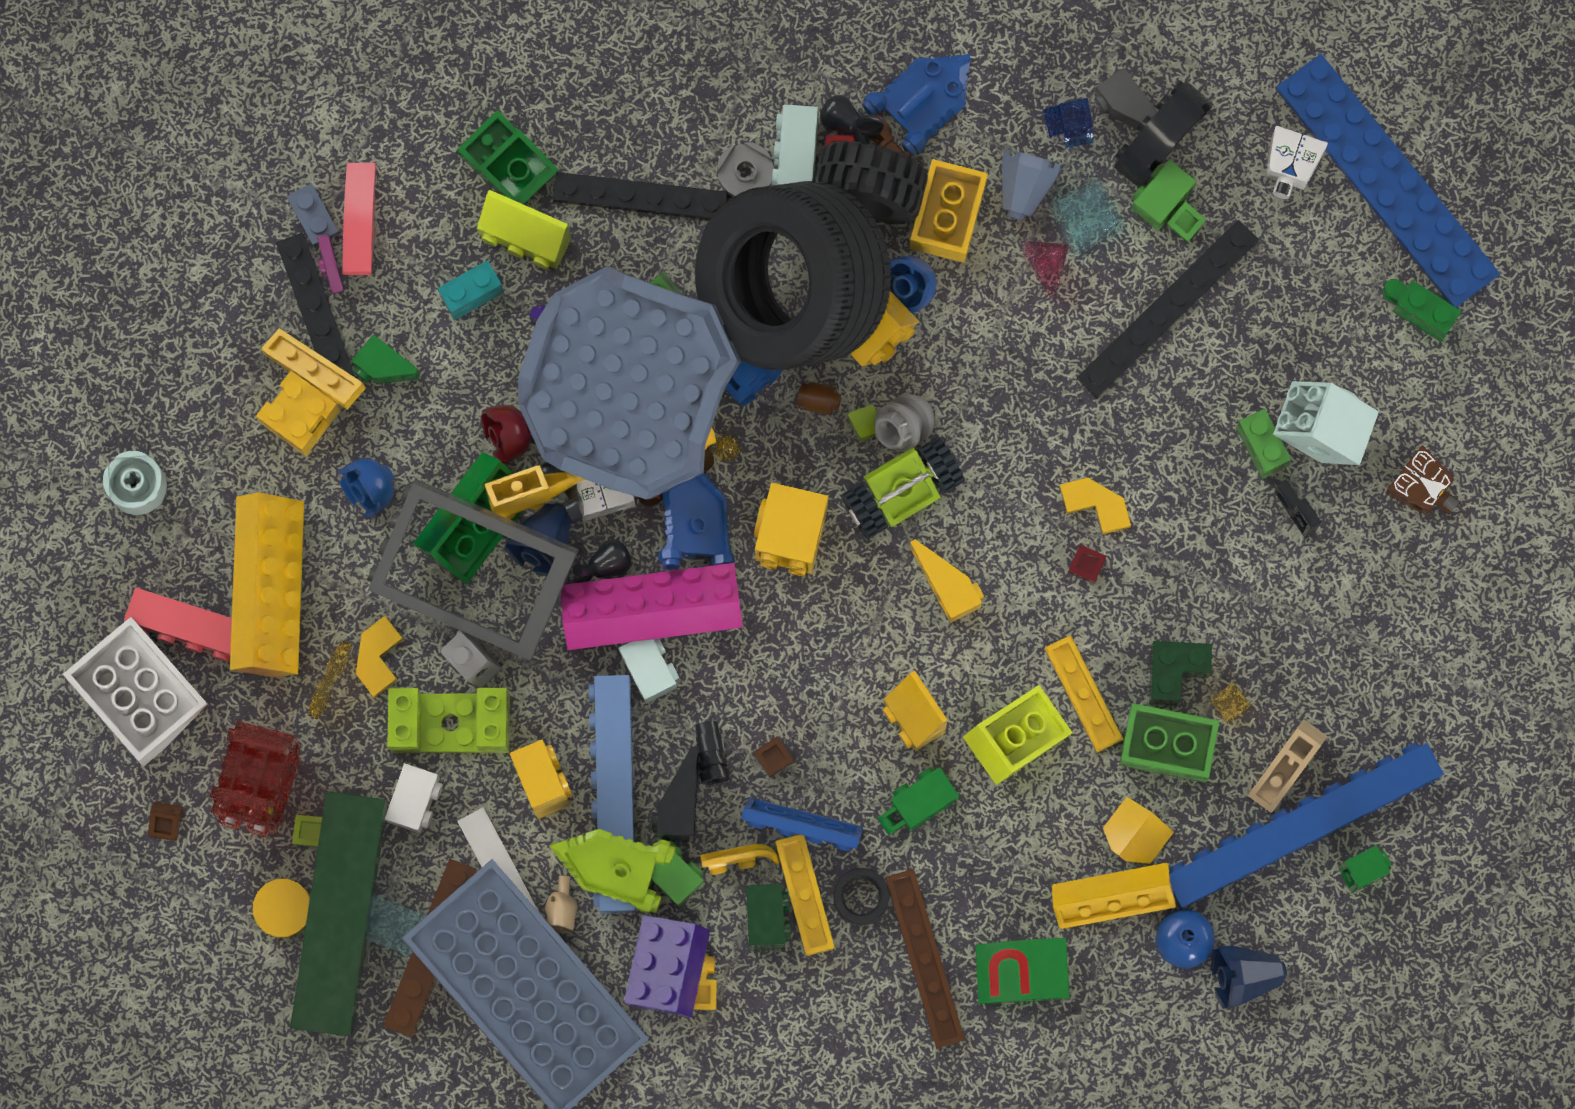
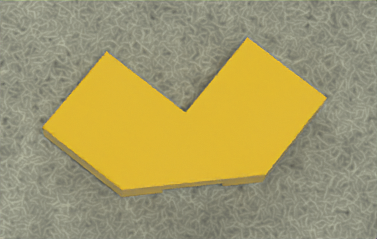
[1059,478,1131,535]
[356,616,403,698]

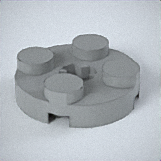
[717,142,774,197]

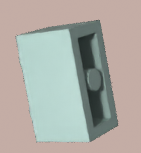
[618,638,679,704]

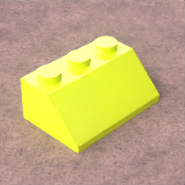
[477,190,571,270]

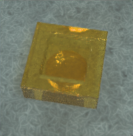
[1209,682,1251,725]

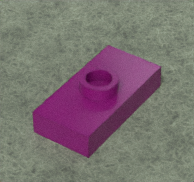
[317,234,345,294]

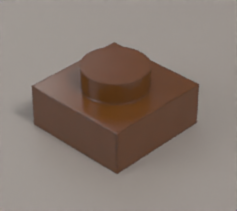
[753,736,794,778]

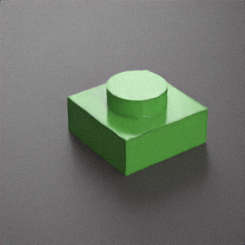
[1164,201,1206,242]

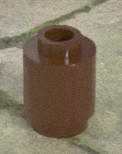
[797,382,842,415]

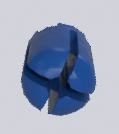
[725,361,783,406]

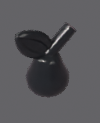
[820,95,884,144]
[571,539,631,584]

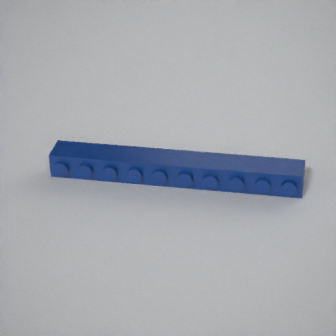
[1169,742,1444,910]

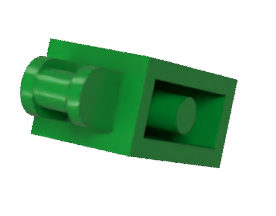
[1382,279,1461,342]
[877,767,960,836]

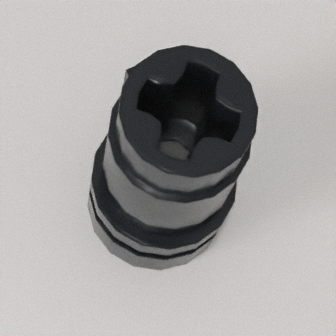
[695,721,730,785]

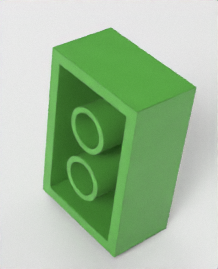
[1119,703,1219,783]

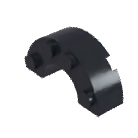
[1114,81,1214,188]

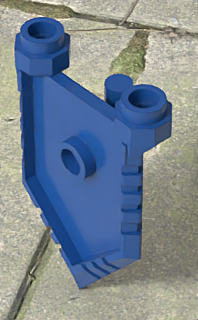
[862,54,971,156]
[658,473,735,570]

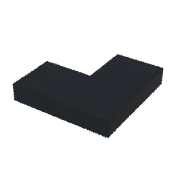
[1275,480,1321,539]

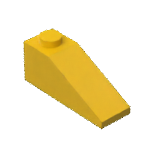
[910,539,984,623]

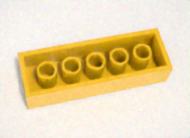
[230,492,304,677]

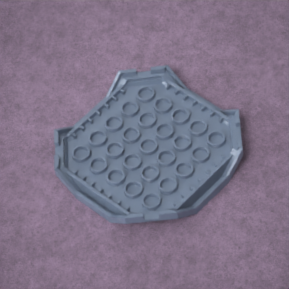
[518,266,741,499]

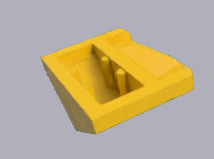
[1103,797,1174,864]

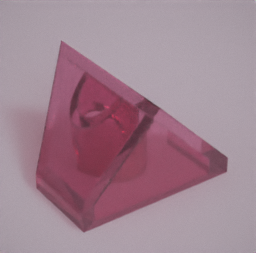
[1022,241,1069,299]

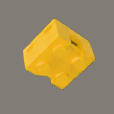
[256,371,341,456]

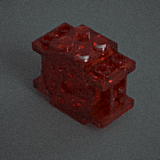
[210,721,302,838]

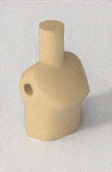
[544,875,578,933]

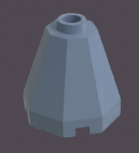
[1002,149,1061,221]

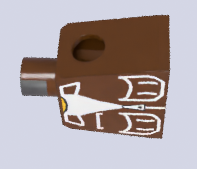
[1385,445,1460,516]

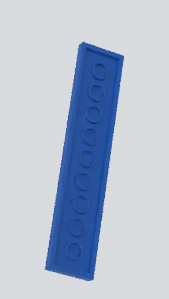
[1275,54,1500,308]

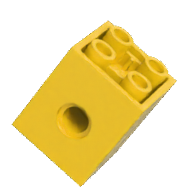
[850,291,920,367]
[754,482,828,576]

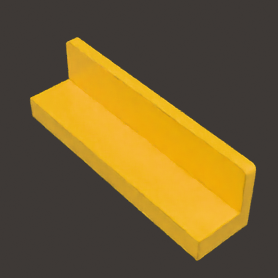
[1052,863,1176,929]

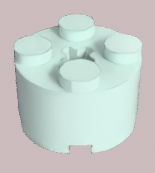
[103,451,167,515]

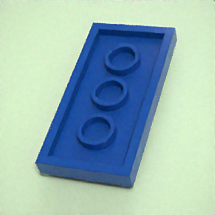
[741,798,863,851]

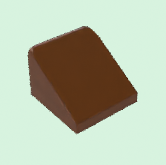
[148,802,184,841]

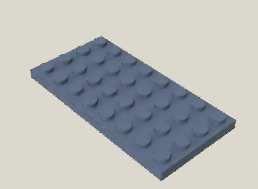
[401,859,649,1109]

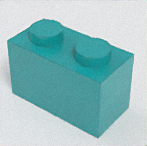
[437,260,504,320]

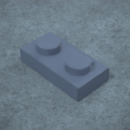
[286,183,339,247]

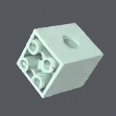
[1273,381,1379,465]

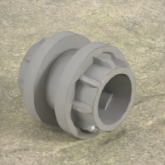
[874,393,935,452]

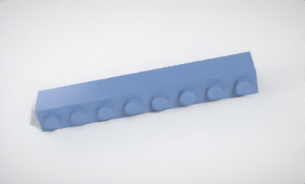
[589,675,636,914]

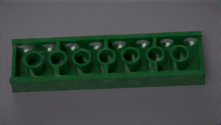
[290,791,388,1037]

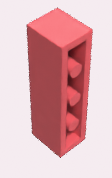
[124,587,232,662]

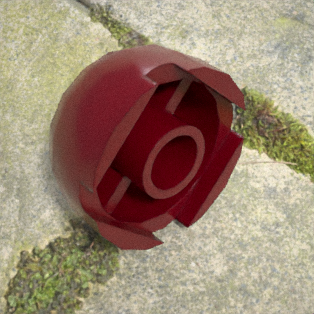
[481,404,531,464]

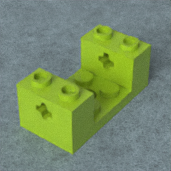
[387,688,510,753]

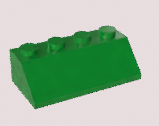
[413,452,522,585]

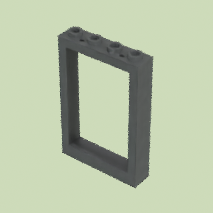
[367,479,579,661]

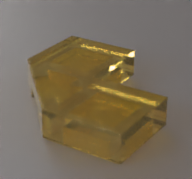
[308,641,353,719]

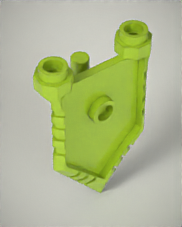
[549,829,676,915]

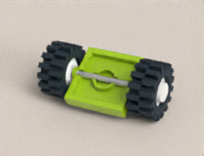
[841,437,965,540]

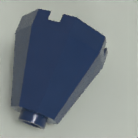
[504,503,572,576]
[1211,945,1287,1009]

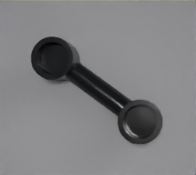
[540,462,584,524]

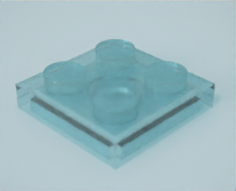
[1048,178,1126,255]

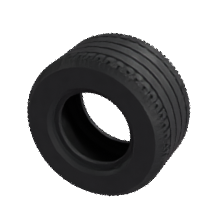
[694,181,892,370]

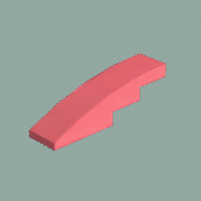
[342,163,376,275]

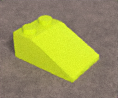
[963,685,1073,785]

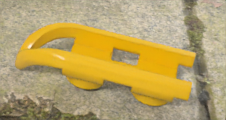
[700,844,779,875]

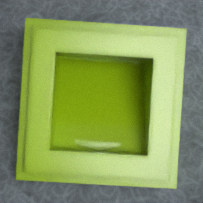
[847,405,877,443]

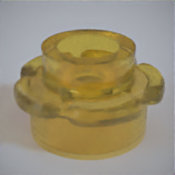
[713,435,741,461]

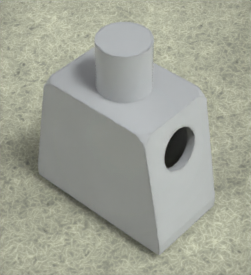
[440,631,502,688]

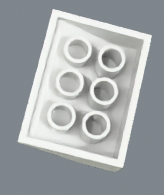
[63,617,207,767]

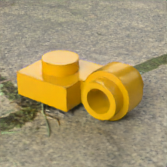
[693,953,717,1010]

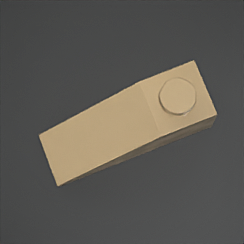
[1248,719,1328,813]

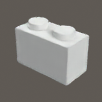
[385,763,443,834]

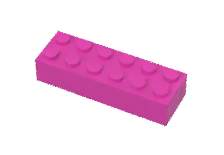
[561,563,743,650]

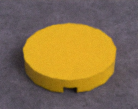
[253,879,310,938]

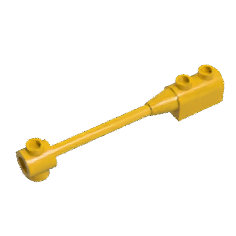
[484,427,716,519]

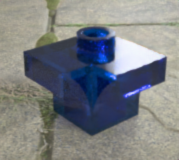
[1042,98,1094,149]

